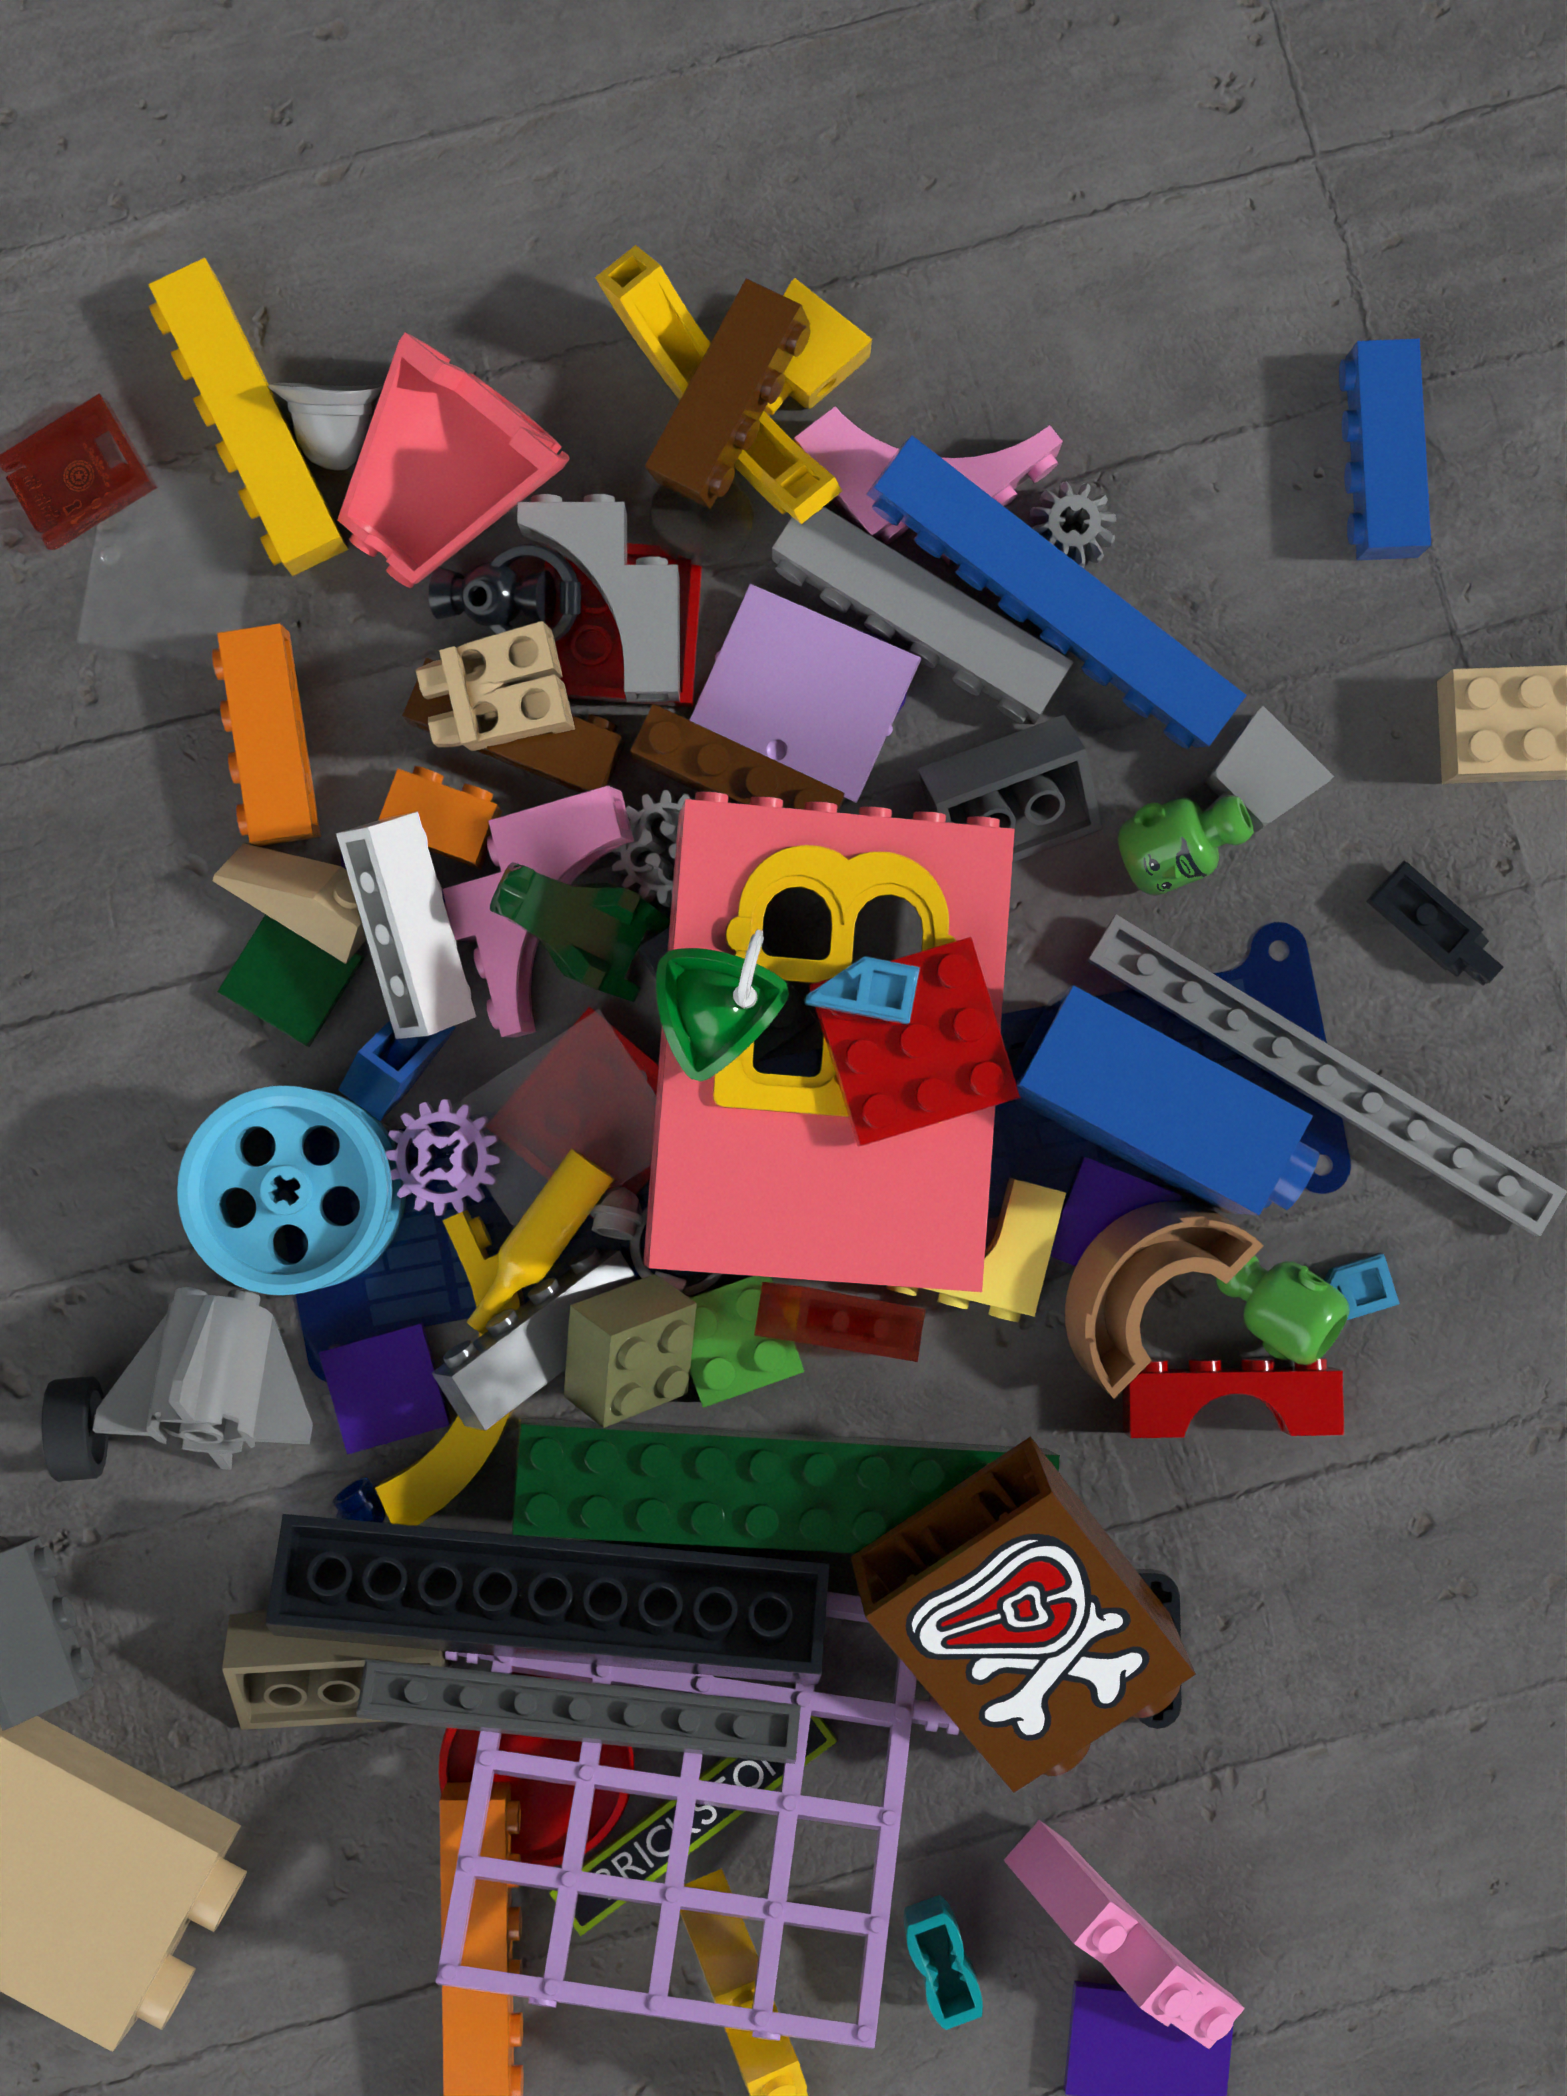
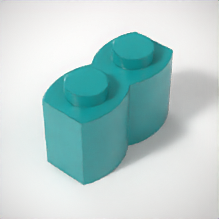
[903,1895,983,2030]

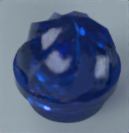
[332,1477,386,1523]

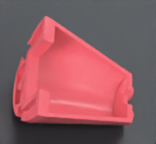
[337,333,570,588]

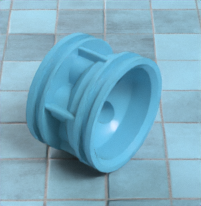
[177,1086,406,1295]

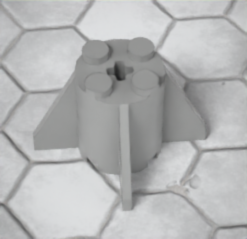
[93,1287,313,1470]

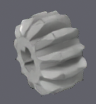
[1028,481,1116,568]

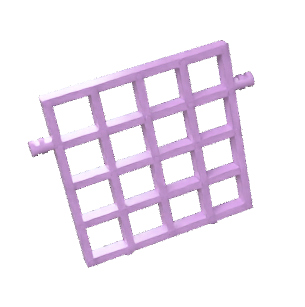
[436,1592,959,2049]

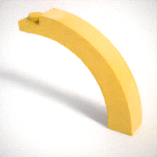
[595,245,842,524]
[375,1210,525,1526]

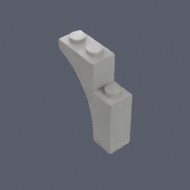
[517,494,680,702]

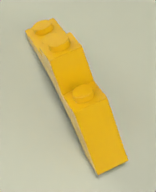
[680,1868,808,2096]

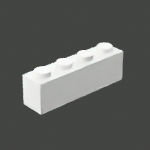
[336,812,476,1039]

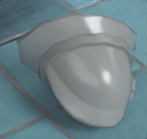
[268,383,384,470]

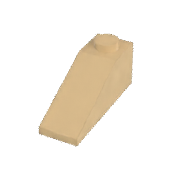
[213,843,367,964]

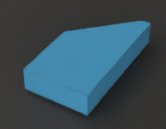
[804,956,920,1024]
[1324,1253,1400,1320]

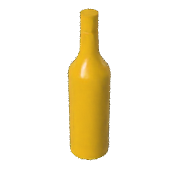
[467,1148,615,1334]

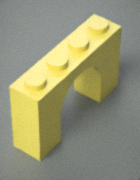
[886,1177,1066,1322]

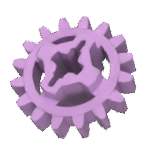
[385,1099,502,1216]

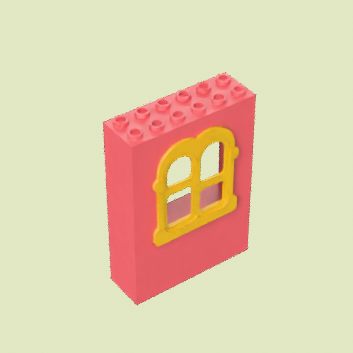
[643,792,1015,1292]

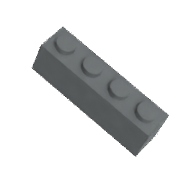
[432,1247,637,1431]

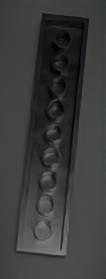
[265,1514,830,1685]

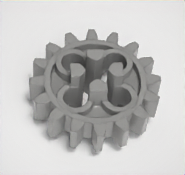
[611,790,694,907]

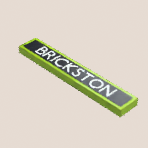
[549,1716,837,1936]

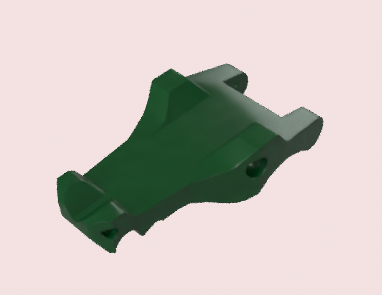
[490,862,670,1002]

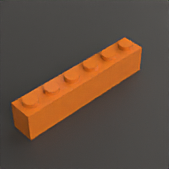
[439,1782,524,2096]

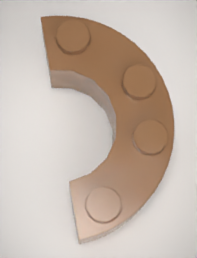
[1065,1201,1264,1399]

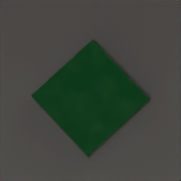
[217,914,365,1047]

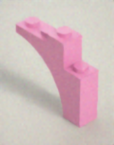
[794,406,1063,566]
[442,786,634,1037]
[1004,1820,1245,2049]

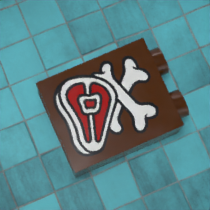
[851,1436,1196,1793]

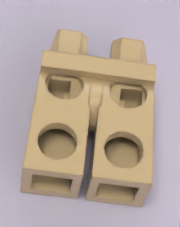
[416,621,575,751]

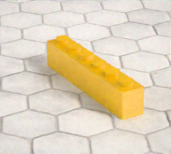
[148,257,349,576]

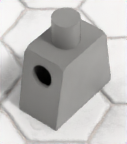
[1204,706,1334,832]

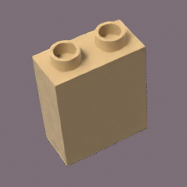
[0,1716,247,2052]

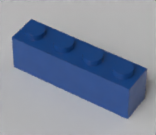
[1339,338,1431,560]

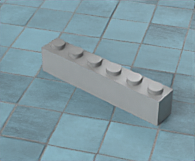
[772,507,1073,724]

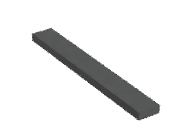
[356,1659,801,1764]

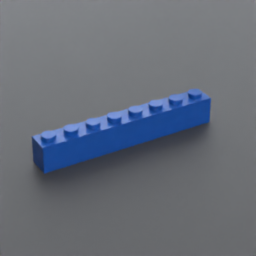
[866,435,1247,749]

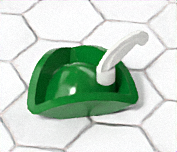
[656,929,789,1081]

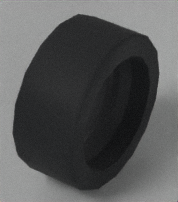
[41,1376,108,1482]

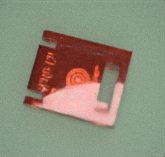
[0,393,158,550]

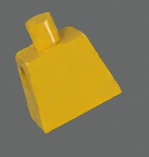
[764,278,872,415]

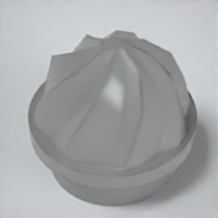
[590,1187,644,1240]

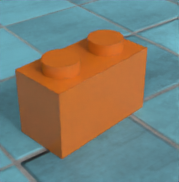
[378,765,502,870]

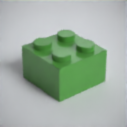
[689,1275,804,1408]

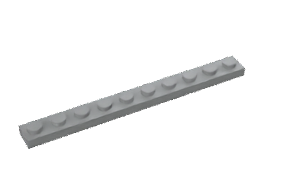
[1086,914,1567,1236]

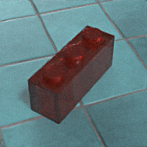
[754,1282,926,1362]

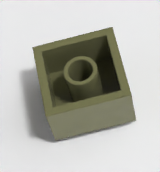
[564,1274,697,1428]

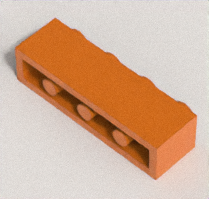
[212,623,321,847]

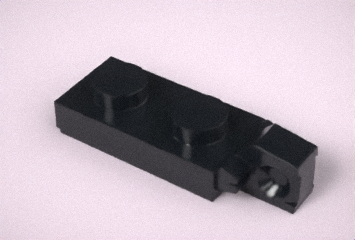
[1366,860,1504,986]

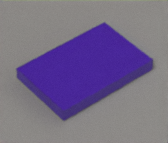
[1063,1981,1234,2096]

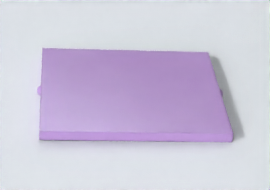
[690,584,921,803]

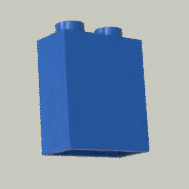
[1012,985,1319,1216]

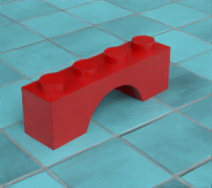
[1122,1358,1344,1438]

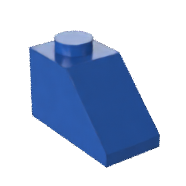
[338,1020,456,1121]

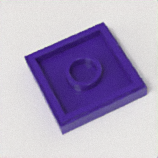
[1050,1156,1182,1266]
[319,1322,451,1455]

